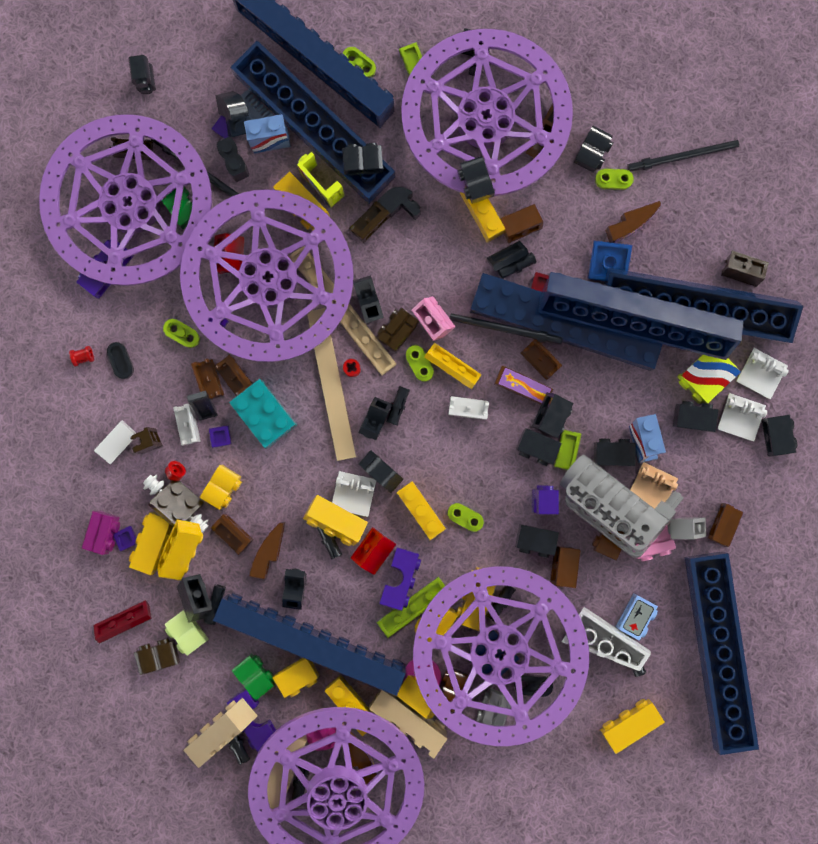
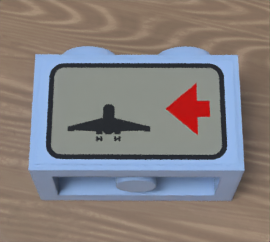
[616,593,658,641]

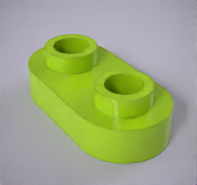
[343,47,376,78]
[595,169,634,190]
[163,319,200,348]
[406,345,434,382]
[448,503,484,532]

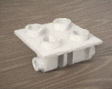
[736,348,789,399]
[718,393,767,442]
[332,471,376,517]

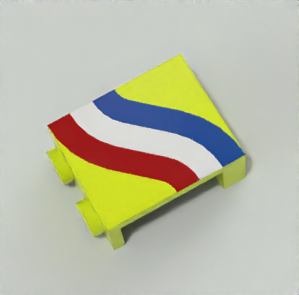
[297,152,345,208]
[677,355,741,404]

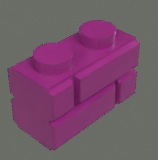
[82,511,120,555]

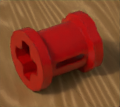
[69,346,94,367]
[343,359,361,377]

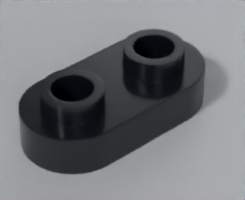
[514,674,553,697]

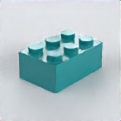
[229,379,297,449]

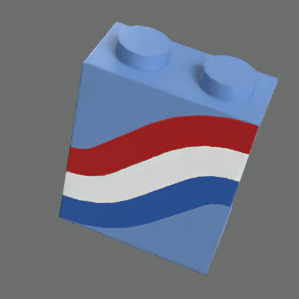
[244,114,291,154]
[629,414,666,463]

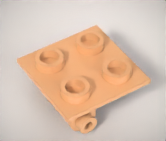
[630,462,678,509]

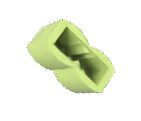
[165,610,209,656]

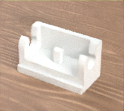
[448,396,489,420]
[173,404,201,446]
[94,420,136,464]

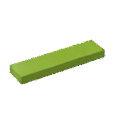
[376,576,445,638]

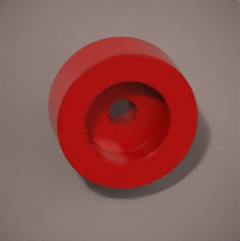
[165,461,186,481]

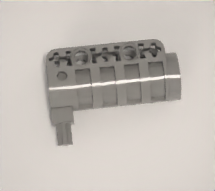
[560,455,684,558]

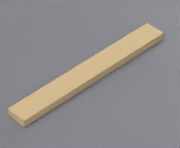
[288,246,397,376]
[307,308,356,461]

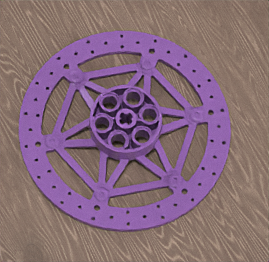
[402,29,573,196]
[39,115,212,286]
[180,189,353,362]
[413,567,589,746]
[248,707,424,844]

